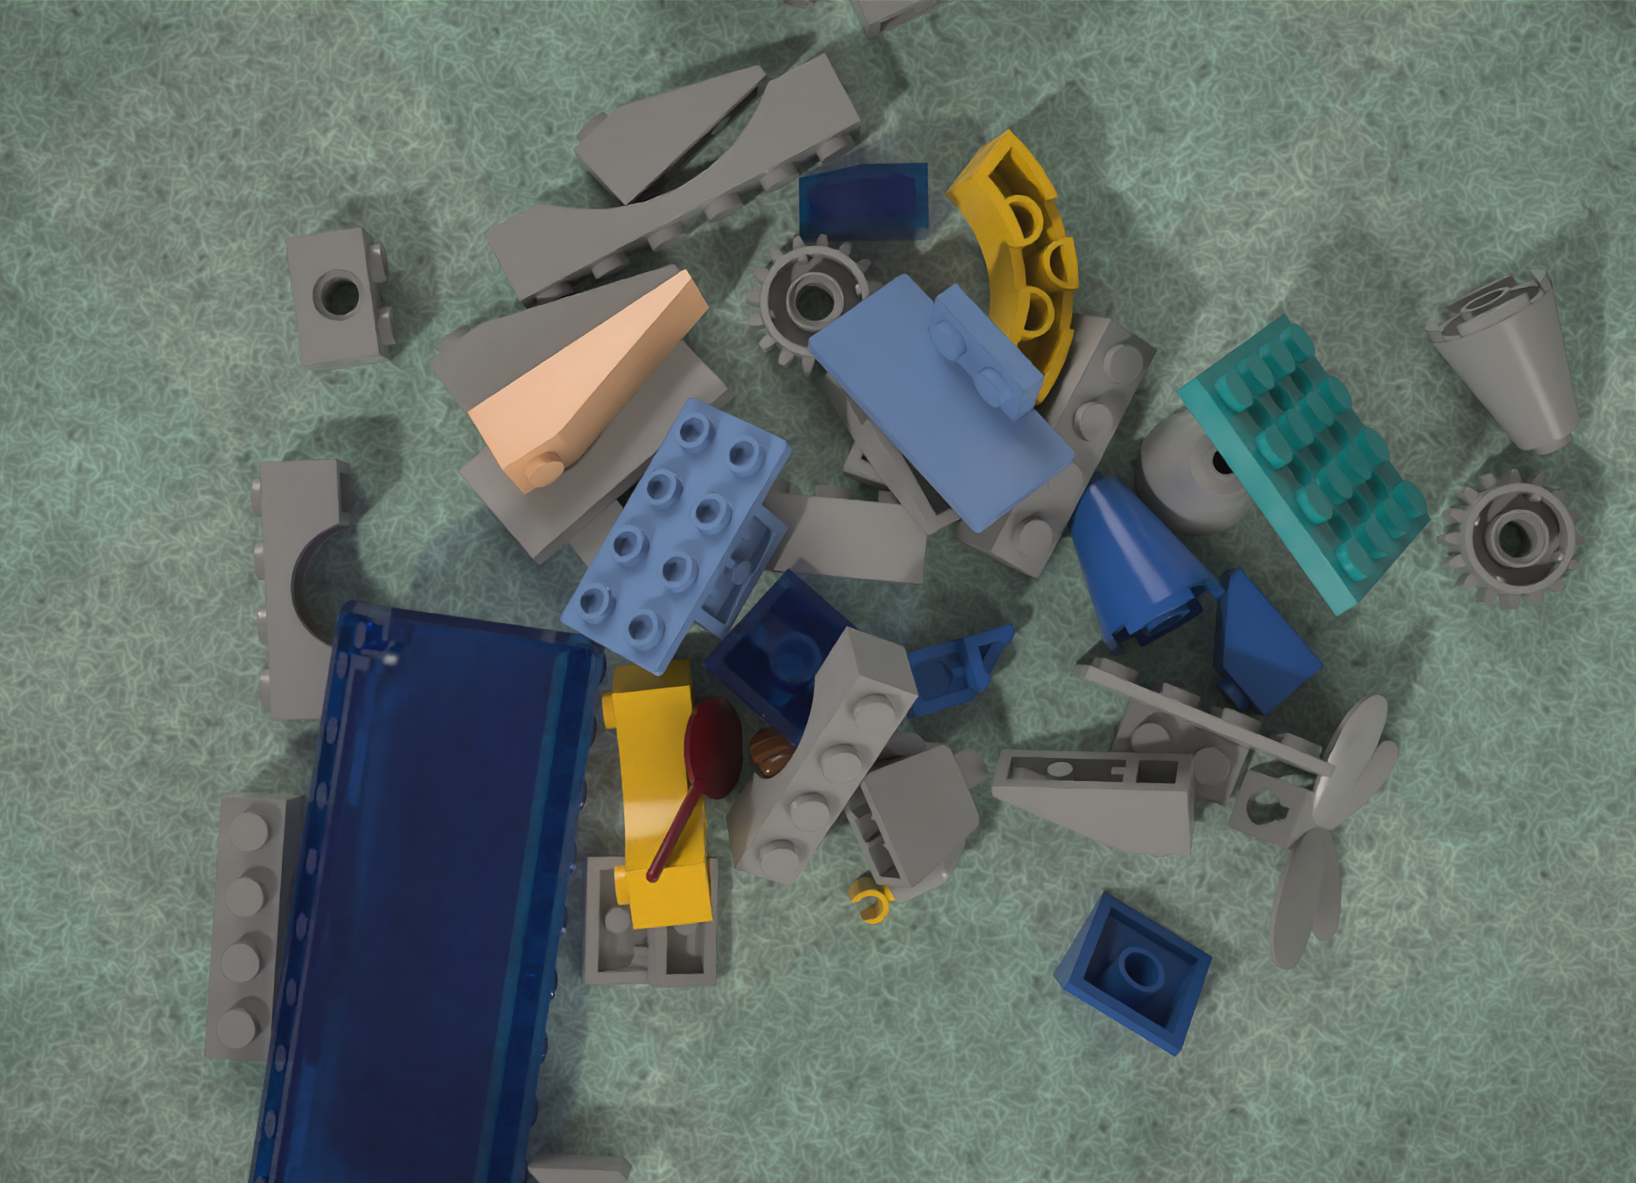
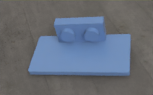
[808,274,1075,533]
[560,397,792,676]

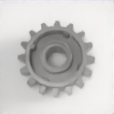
[745,234,883,376]
[1437,469,1585,609]

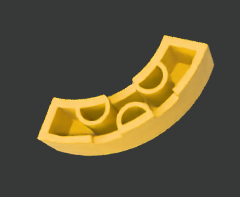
[944,129,1079,406]
[602,658,713,930]

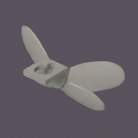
[1229,694,1398,970]

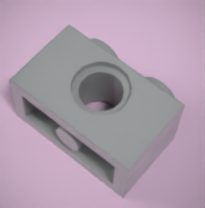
[285,227,398,372]

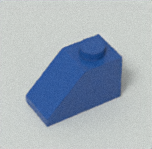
[1212,567,1324,716]

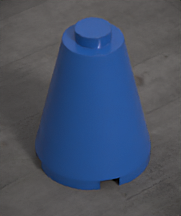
[1067,471,1225,656]

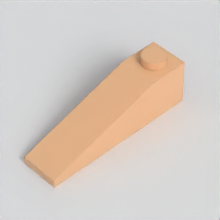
[468,269,709,495]

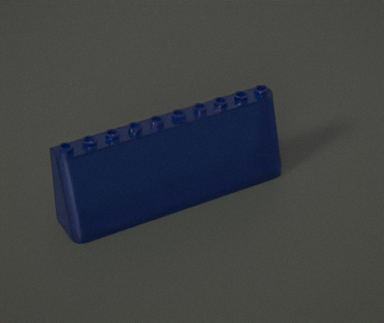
[248,600,607,1183]

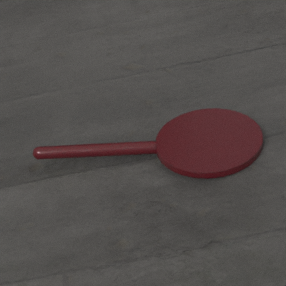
[646,697,743,883]

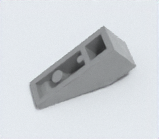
[573,65,768,206]
[991,749,1196,857]

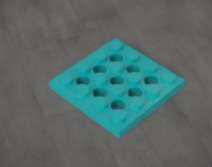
[1176,314,1431,617]

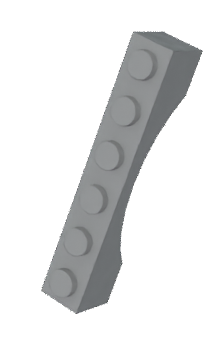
[484,53,861,309]

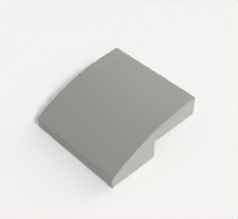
[581,855,718,988]

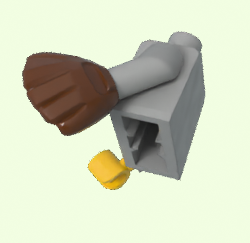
[749,724,988,924]

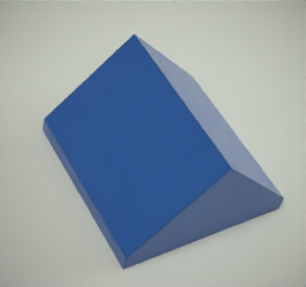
[1053,891,1212,1057]

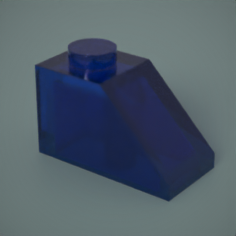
[799,163,929,242]

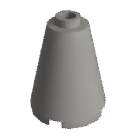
[1424,268,1580,455]
[1135,411,1254,536]

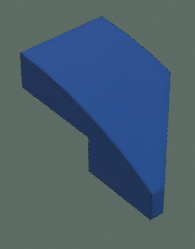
[906,623,1015,719]

